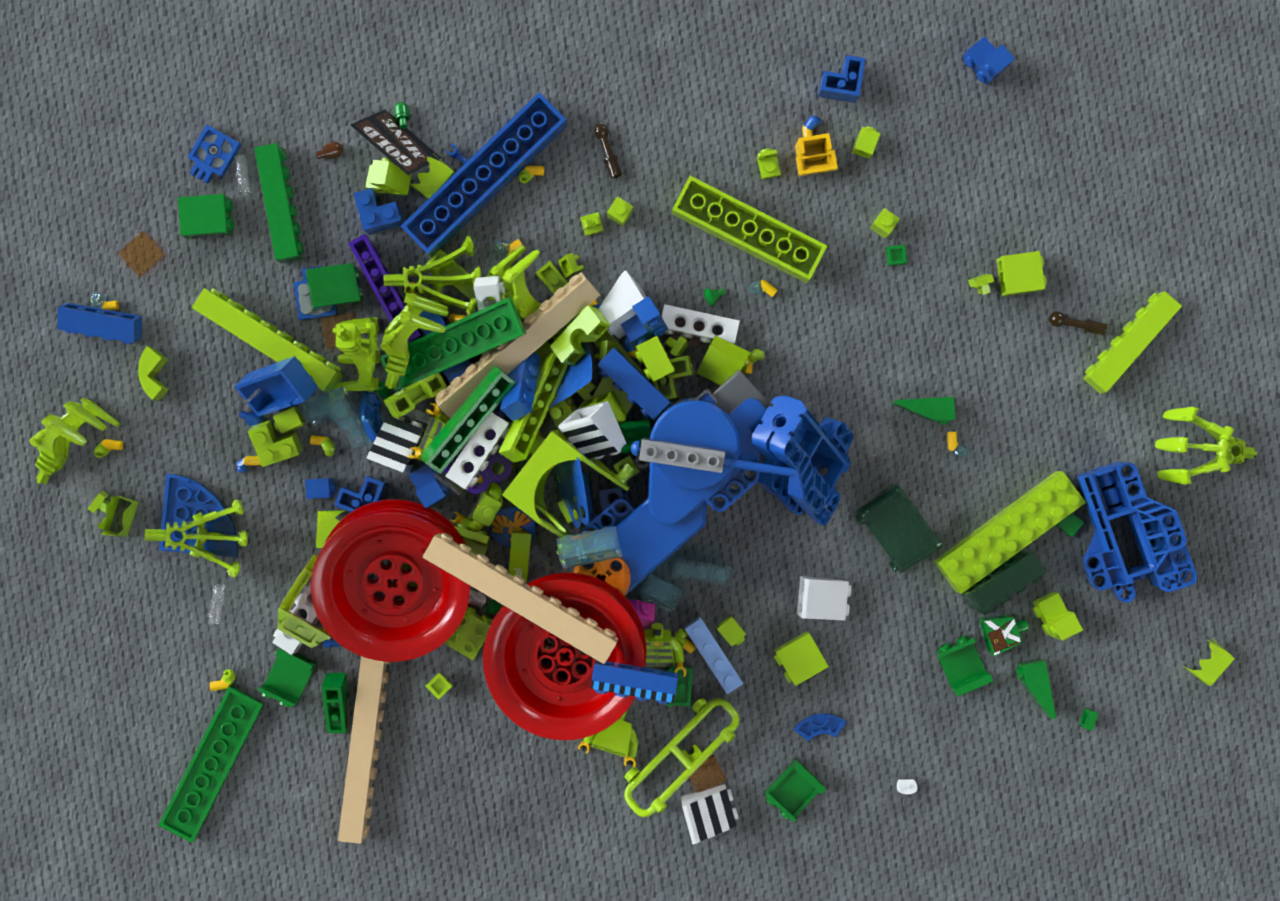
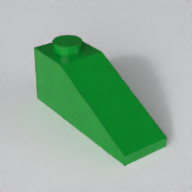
[892,397,955,425]
[1016,659,1056,719]
[321,673,348,734]

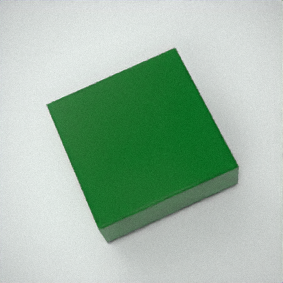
[885,244,907,266]
[1056,513,1084,537]
[1079,707,1098,731]

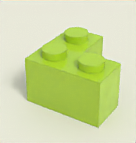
[365,158,412,196]
[635,336,675,383]
[654,356,694,400]
[247,420,303,467]
[1033,592,1083,641]

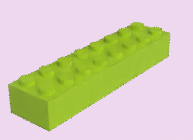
[672,176,827,284]
[191,288,345,394]
[933,471,1086,594]

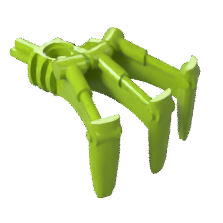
[384,236,482,316]
[486,245,559,341]
[381,292,449,389]
[333,317,381,392]
[29,398,120,484]
[1155,406,1257,485]
[144,499,248,577]

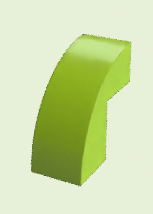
[138,346,169,401]

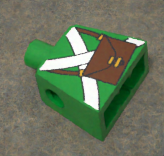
[978,614,1029,656]

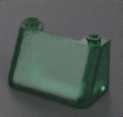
[854,484,943,573]

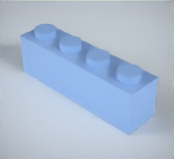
[684,616,743,694]

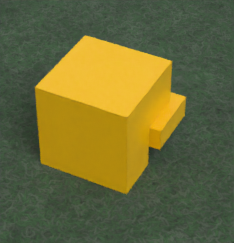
[795,133,838,177]

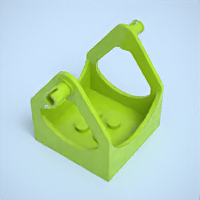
[502,429,636,559]

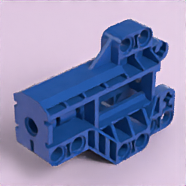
[751,395,853,526]
[1075,461,1197,603]

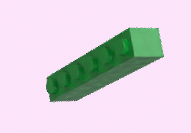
[254,143,304,263]
[420,365,516,474]

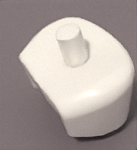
[468,590,486,608]
[897,779,918,794]

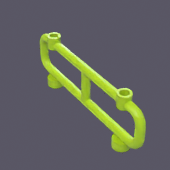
[624,697,740,818]

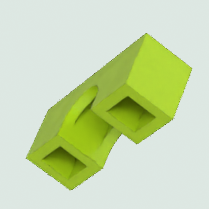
[550,305,611,366]
[383,373,447,418]

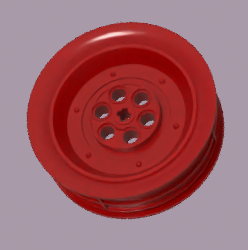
[311,499,470,662]
[483,572,647,740]

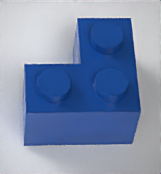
[962,36,1015,85]
[818,55,866,103]
[353,188,404,234]
[620,296,668,349]
[409,465,451,509]
[334,476,389,512]

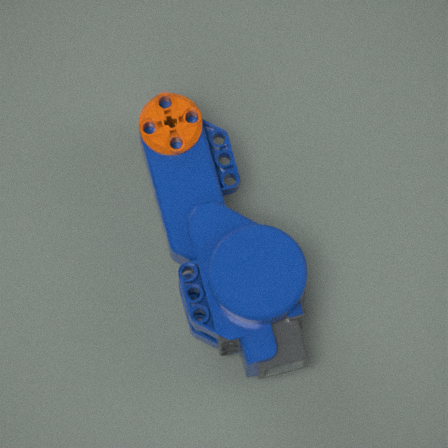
[573,370,770,596]

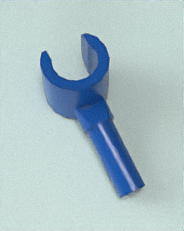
[446,144,468,164]

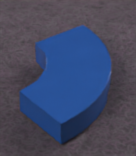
[361,391,382,442]
[582,473,595,523]
[793,713,847,741]

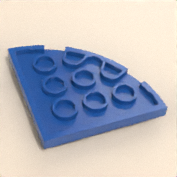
[159,474,238,557]

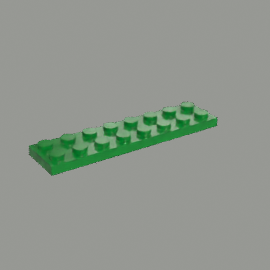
[380,297,526,392]
[158,686,265,843]

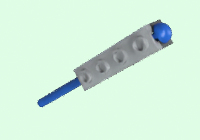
[631,438,796,477]

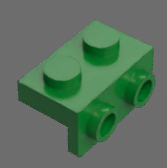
[618,420,650,453]
[666,666,693,707]

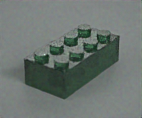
[960,550,1047,615]

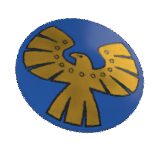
[489,507,536,548]

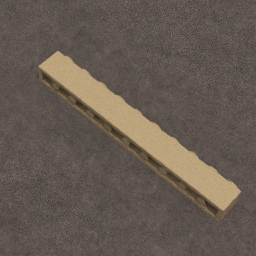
[435,272,600,419]
[423,533,618,664]
[338,656,390,844]

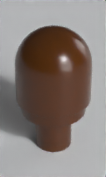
[316,142,343,159]

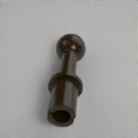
[594,124,622,179]
[1049,311,1107,336]

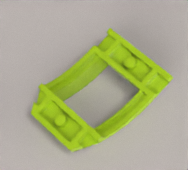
[277,554,331,648]

